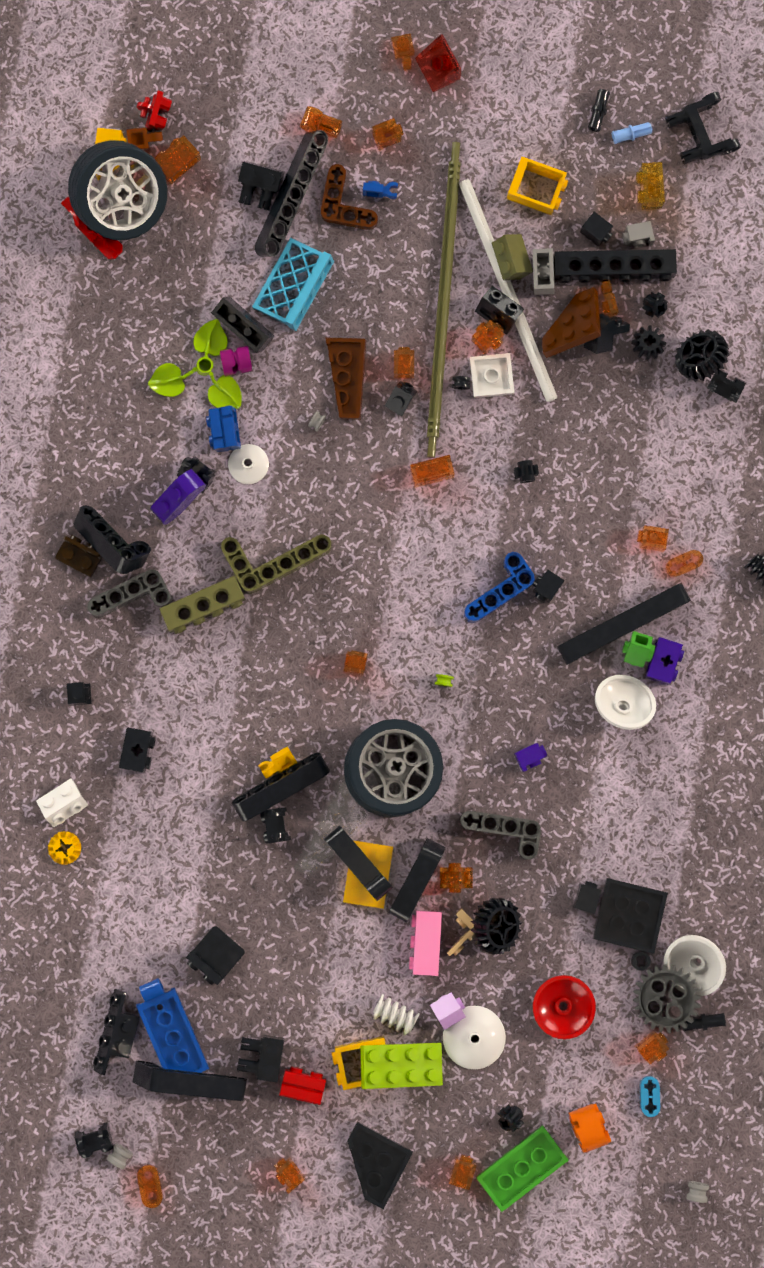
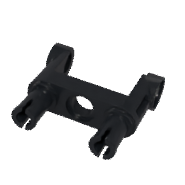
[665,92,741,165]

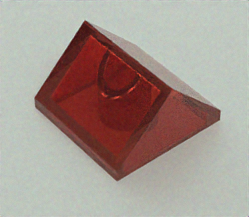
[415,34,462,92]

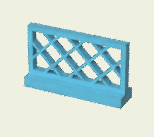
[252,238,334,331]

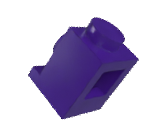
[514,742,547,772]

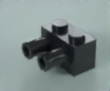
[238,161,285,211]
[237,1035,285,1083]

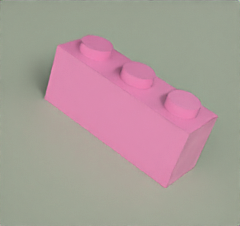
[409,910,442,976]

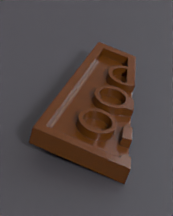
[325,337,367,420]

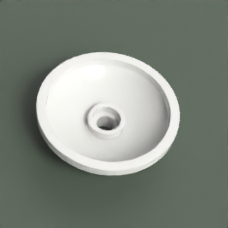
[595,675,656,730]
[664,935,726,996]
[443,1006,506,1069]

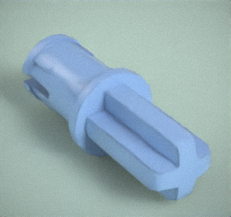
[612,122,652,144]

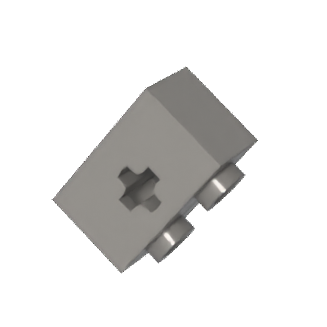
[533,248,555,295]

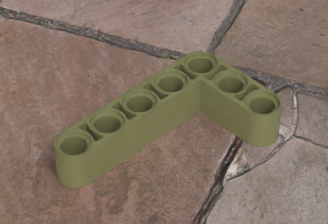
[221,534,332,594]

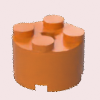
[568,1103,611,1154]

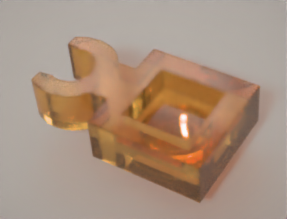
[600,280,619,317]

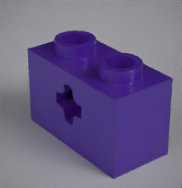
[645,637,684,685]

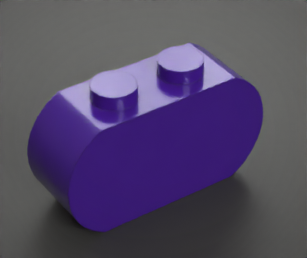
[150,469,206,525]

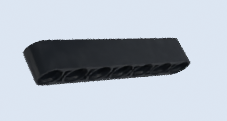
[255,130,328,257]
[557,582,691,665]

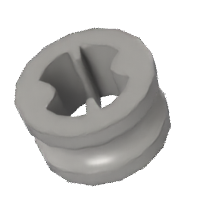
[308,411,326,432]

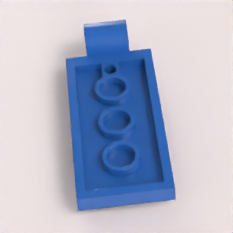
[136,978,209,1073]

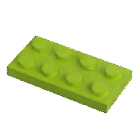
[360,1043,443,1089]

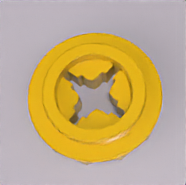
[48,831,81,865]

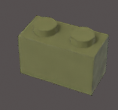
[492,234,533,281]

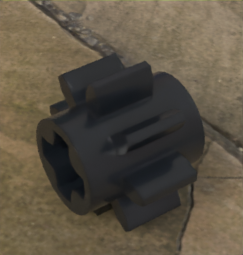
[642,292,668,318]
[514,460,539,483]
[498,1104,524,1132]

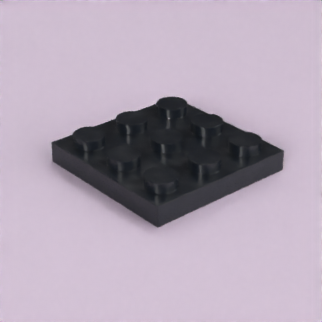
[592,878,668,954]

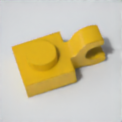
[258,746,297,778]

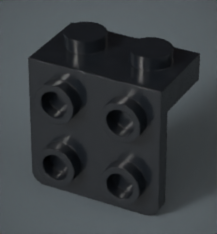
[186,926,245,985]

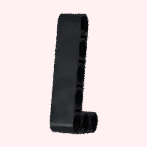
[132,1060,247,1101]

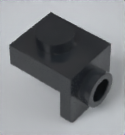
[385,381,417,416]

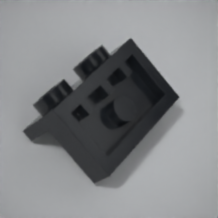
[474,286,524,335]

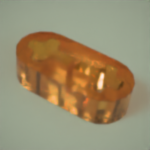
[665,550,704,577]

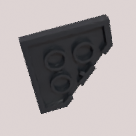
[347,1121,413,1210]

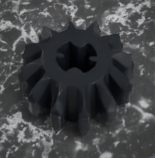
[631,325,666,361]

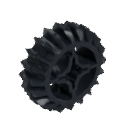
[675,329,730,382]
[470,898,523,955]

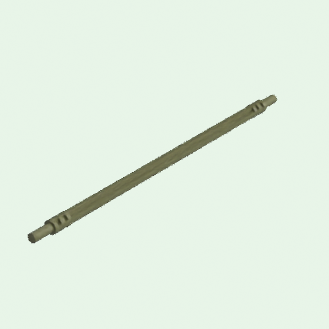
[427,142,461,458]

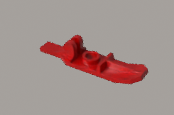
[61,197,123,259]

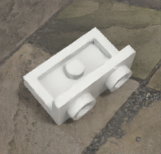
[36,779,88,827]

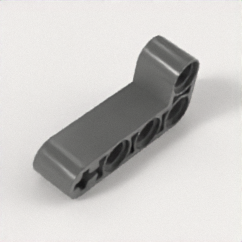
[87,569,172,618]
[460,811,541,860]

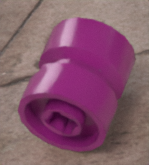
[220,345,253,377]

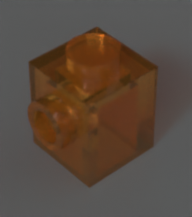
[637,525,669,552]
[634,1030,669,1065]

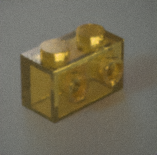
[636,162,665,210]

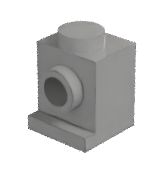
[622,221,655,248]

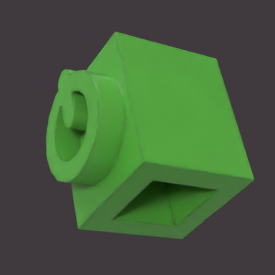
[622,631,655,668]

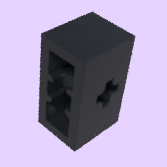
[119,727,156,773]

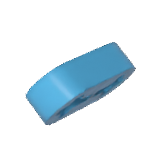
[640,1076,660,1117]

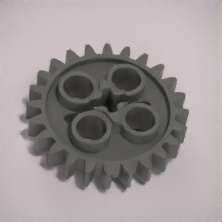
[633,964,702,1034]

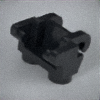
[707,369,746,403]
[177,457,216,493]
[260,807,291,844]
[74,1122,113,1158]

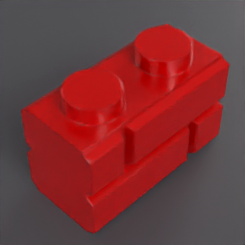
[279,1066,326,1105]

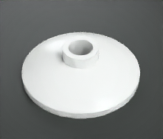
[228,444,269,484]

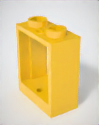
[507,157,568,215]
[332,1036,386,1090]

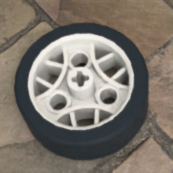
[68,140,168,240]

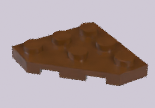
[542,287,601,358]

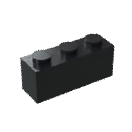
[211,296,275,353]

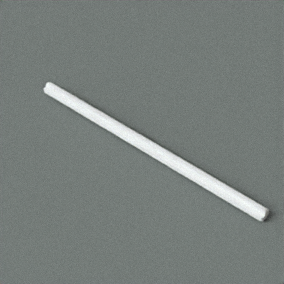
[459,179,557,402]

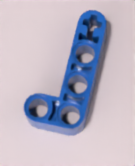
[464,552,534,623]

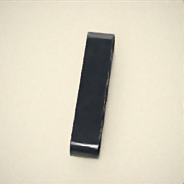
[232,752,330,821]

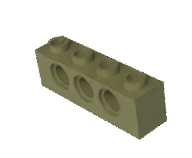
[159,575,246,634]

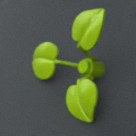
[148,319,242,409]

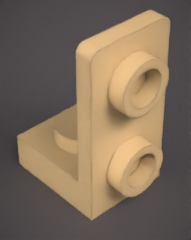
[446,908,474,956]

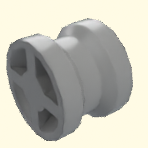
[106,1143,133,1169]
[686,1181,710,1203]

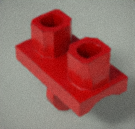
[136,90,172,131]

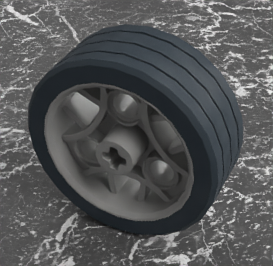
[344,719,443,818]

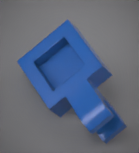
[363,181,398,199]

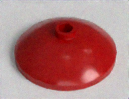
[533,975,596,1039]

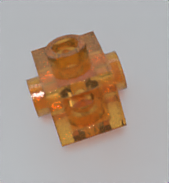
[471,320,504,355]
[440,863,473,893]

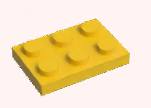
[343,841,393,909]

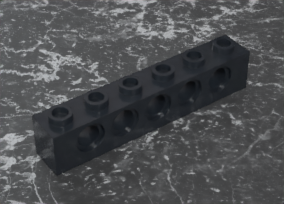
[553,249,677,283]

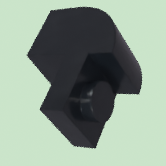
[584,313,630,354]

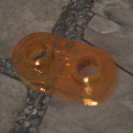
[137,1164,163,1208]

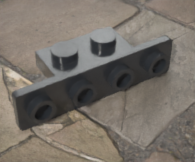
[93,989,140,1075]

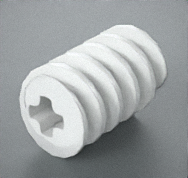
[373,994,420,1035]

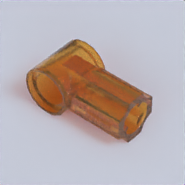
[300,106,343,139]

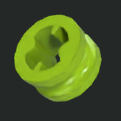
[434,674,454,687]

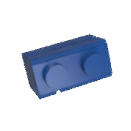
[206,406,241,452]

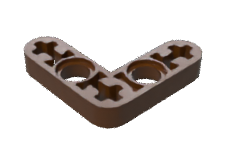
[321,164,378,230]

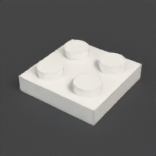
[469,353,514,398]

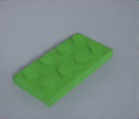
[476,1125,569,1212]

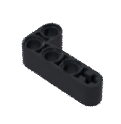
[73,505,151,574]
[324,825,393,901]
[388,838,446,923]

